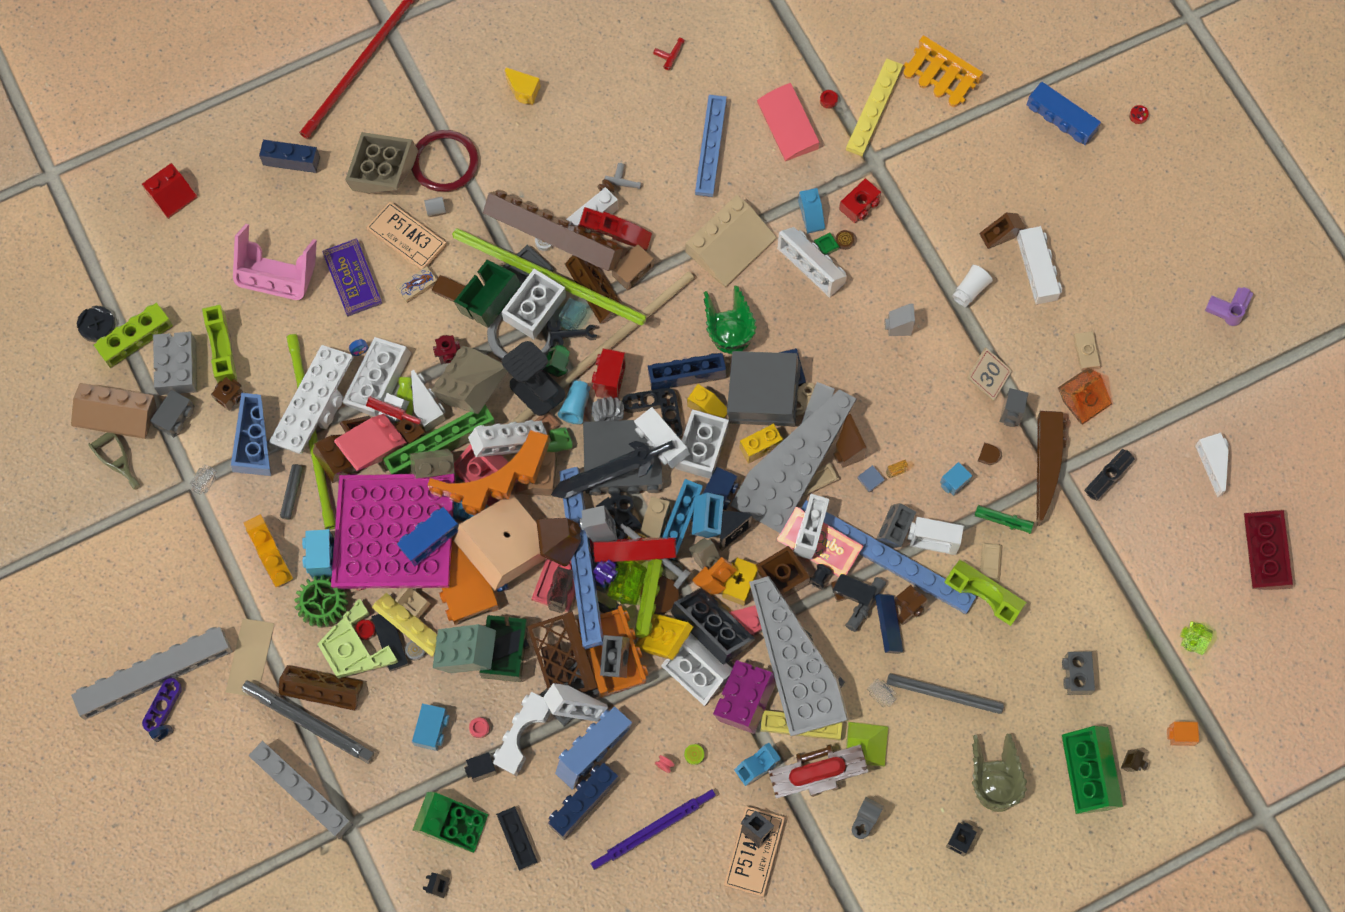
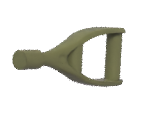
[88,432,140,490]

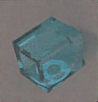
[559,298,587,330]

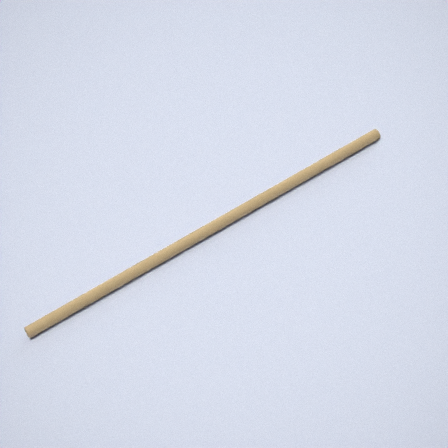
[454,271,694,481]

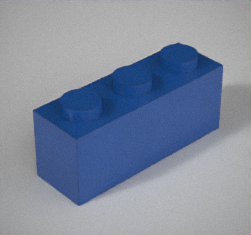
[397,507,459,567]

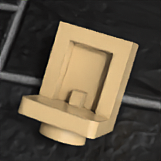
[395,588,431,619]

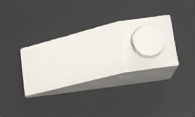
[1195,433,1228,498]
[793,494,829,559]
[543,683,608,722]

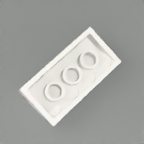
[342,337,412,417]

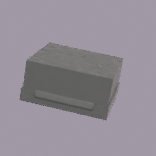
[727,351,801,426]

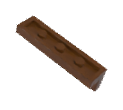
[565,255,621,324]
[279,665,363,711]

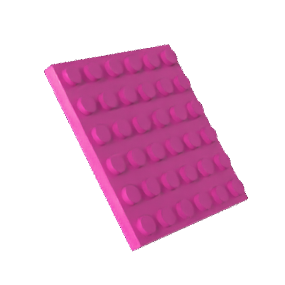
[331,474,455,589]

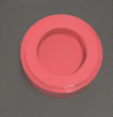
[469,717,490,738]

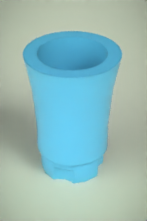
[558,381,590,425]

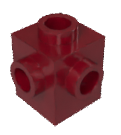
[433,335,460,364]

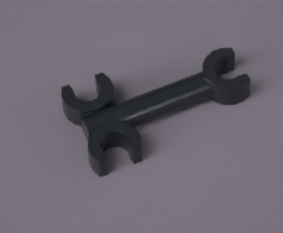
[546,321,597,348]

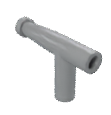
[604,163,641,189]

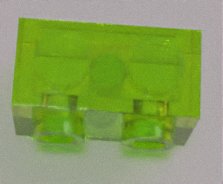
[607,561,647,605]

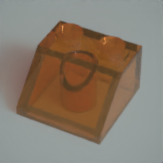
[1058,368,1112,425]

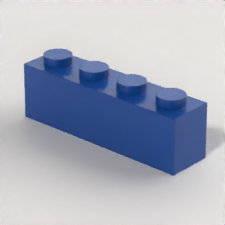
[1026,82,1101,145]

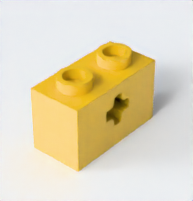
[739,423,783,464]
[722,558,758,606]

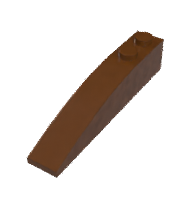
[1036,411,1066,526]

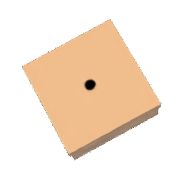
[454,494,546,590]

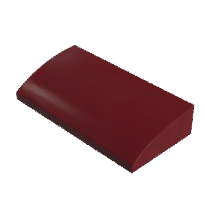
[1244,510,1293,590]

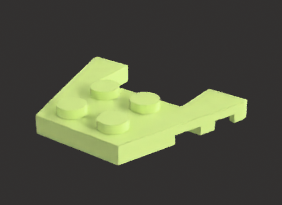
[317,599,398,678]

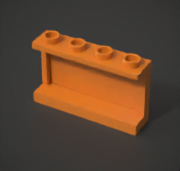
[439,541,499,625]
[576,605,649,698]

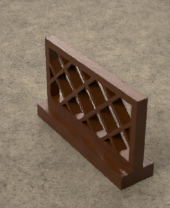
[527,611,597,692]

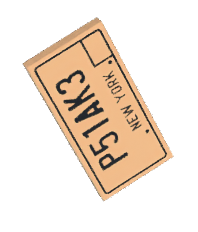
[366,202,446,270]
[724,806,785,897]

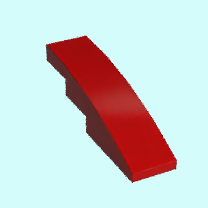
[593,537,677,562]

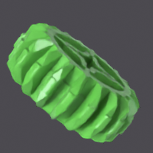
[294,575,348,628]

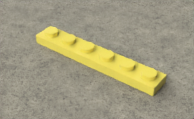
[846,58,903,157]

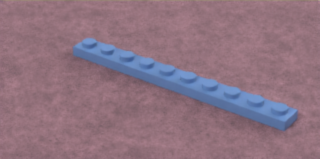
[559,467,603,649]
[801,500,976,614]

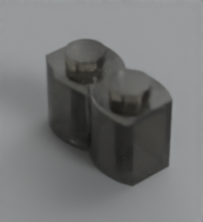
[547,567,574,613]

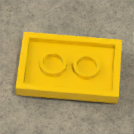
[635,614,693,660]

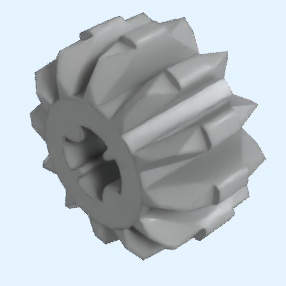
[592,396,624,421]

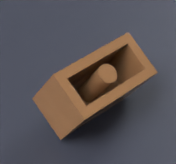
[612,245,654,290]

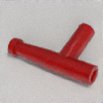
[653,37,685,70]

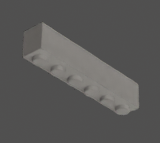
[248,741,353,839]

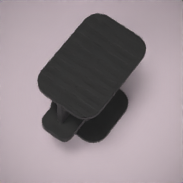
[502,341,565,416]

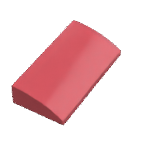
[757,83,819,161]

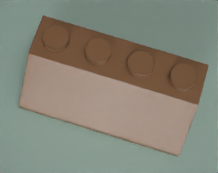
[71,383,157,439]

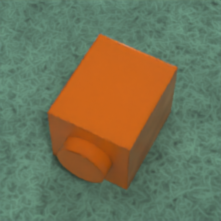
[1167,722,1199,746]

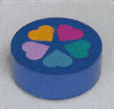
[349,339,369,356]

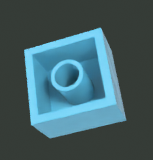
[302,529,334,579]

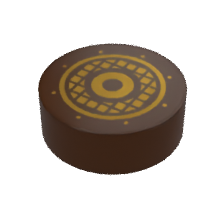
[835,230,854,250]

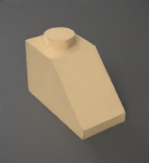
[641,496,670,538]

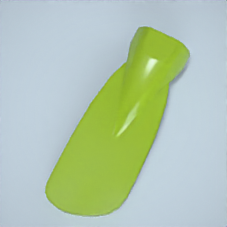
[395,377,413,423]

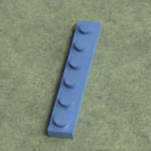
[695,95,727,197]

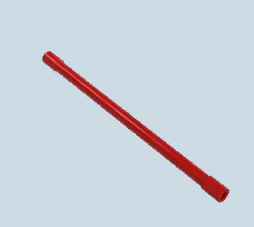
[299,0,415,139]

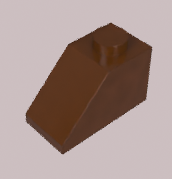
[979,212,1026,249]

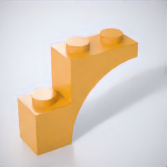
[243,514,293,587]

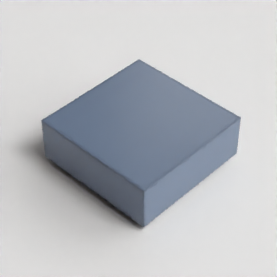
[857,465,885,493]

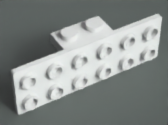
[269,345,353,454]

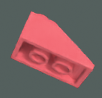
[334,413,407,471]

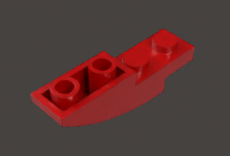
[578,207,652,251]

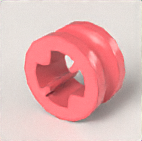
[655,755,675,774]

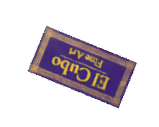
[322,238,382,317]

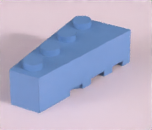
[231,393,271,476]
[555,706,632,790]

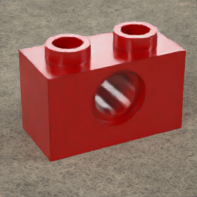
[839,178,881,223]

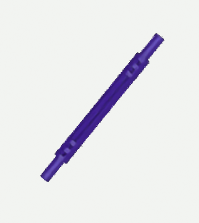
[590,789,716,870]

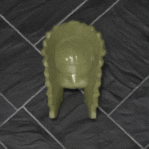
[972,733,1027,812]

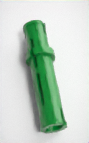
[974,505,1034,534]

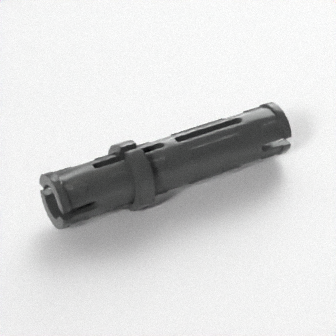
[845,577,886,632]

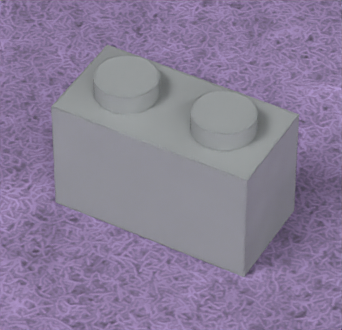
[580,506,617,542]

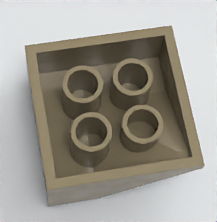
[345,132,418,193]
[431,346,508,414]

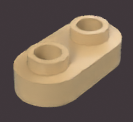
[796,382,815,417]

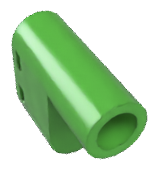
[547,427,572,452]

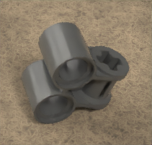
[852,797,884,839]

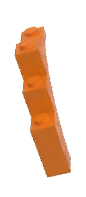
[427,430,550,515]

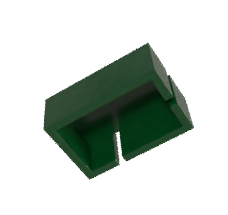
[453,259,521,328]
[479,615,528,682]

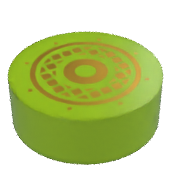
[684,744,704,765]

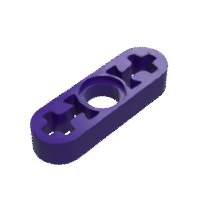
[142,678,182,733]

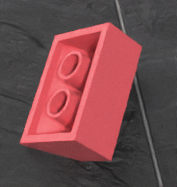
[454,444,518,506]

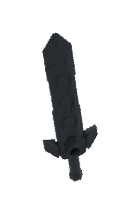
[551,440,676,499]

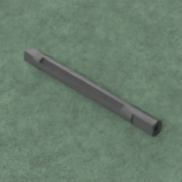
[242,680,374,764]

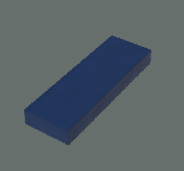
[875,594,903,654]

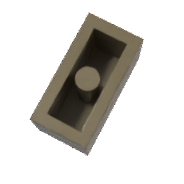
[410,449,454,478]

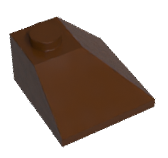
[833,414,867,468]
[536,518,581,567]

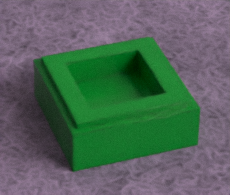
[814,232,839,255]

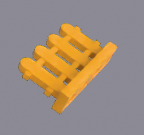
[903,35,983,107]

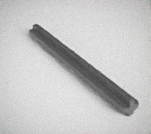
[887,673,1004,714]

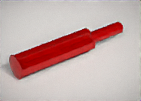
[366,396,421,425]

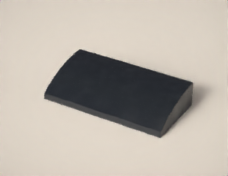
[671,588,755,665]

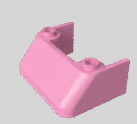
[233,224,317,300]

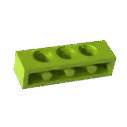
[94,302,173,368]

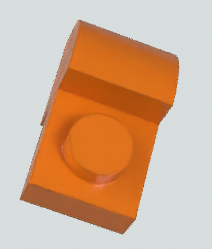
[692,557,737,595]

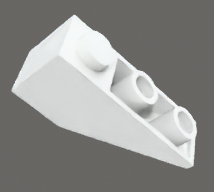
[411,370,446,432]

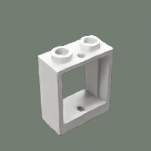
[907,517,964,555]

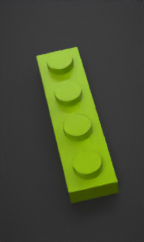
[635,559,663,639]

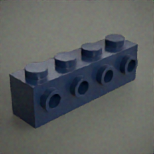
[648,353,726,390]
[548,763,619,840]

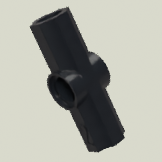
[1084,449,1135,501]

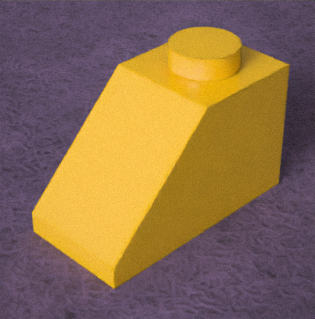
[505,67,541,105]
[687,384,727,418]

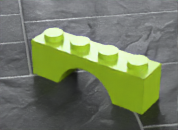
[202,304,237,383]
[944,559,1027,626]

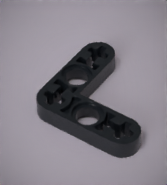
[622,388,682,439]

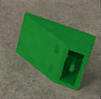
[413,792,488,853]

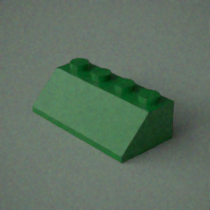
[1061,726,1123,814]

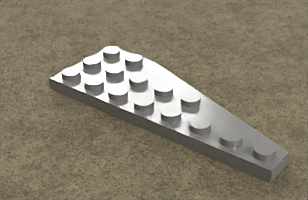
[730,389,857,533]
[749,576,849,736]

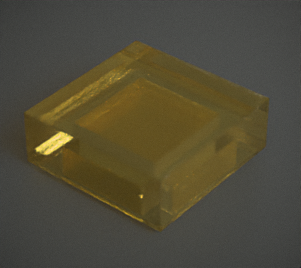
[886,460,908,478]

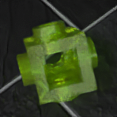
[1180,621,1213,655]

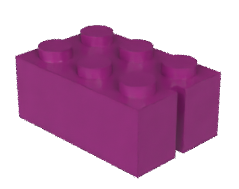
[713,660,776,734]

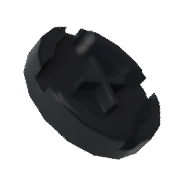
[77,306,116,343]

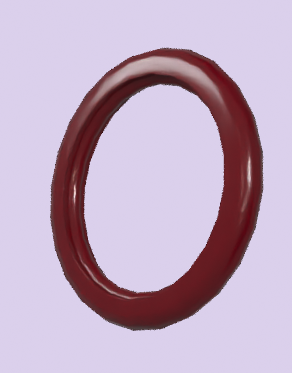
[411,130,479,192]

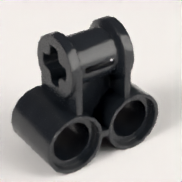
[606,495,642,533]

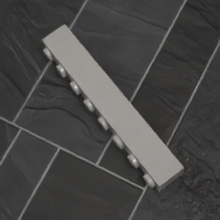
[71,627,232,720]

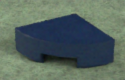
[149,725,174,742]

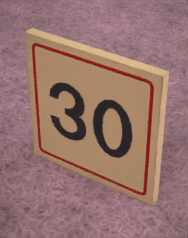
[967,348,1012,401]

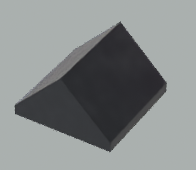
[719,511,752,551]

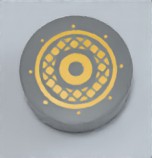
[405,641,426,661]

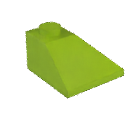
[846,722,888,767]

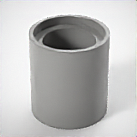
[424,197,446,216]

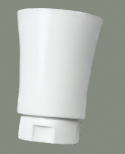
[952,265,993,307]

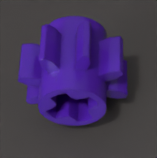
[593,560,618,585]

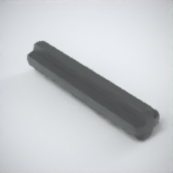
[280,464,303,520]

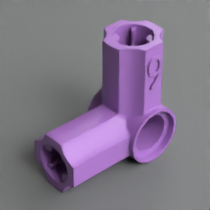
[1205,287,1253,326]

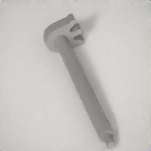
[620,524,691,589]

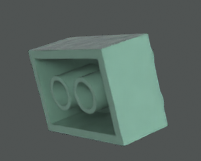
[433,624,496,673]

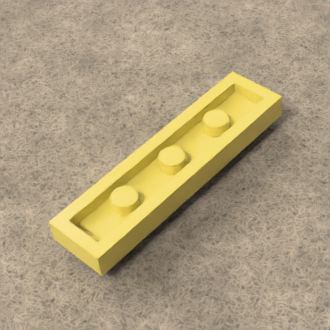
[372,593,437,656]
[760,710,842,741]

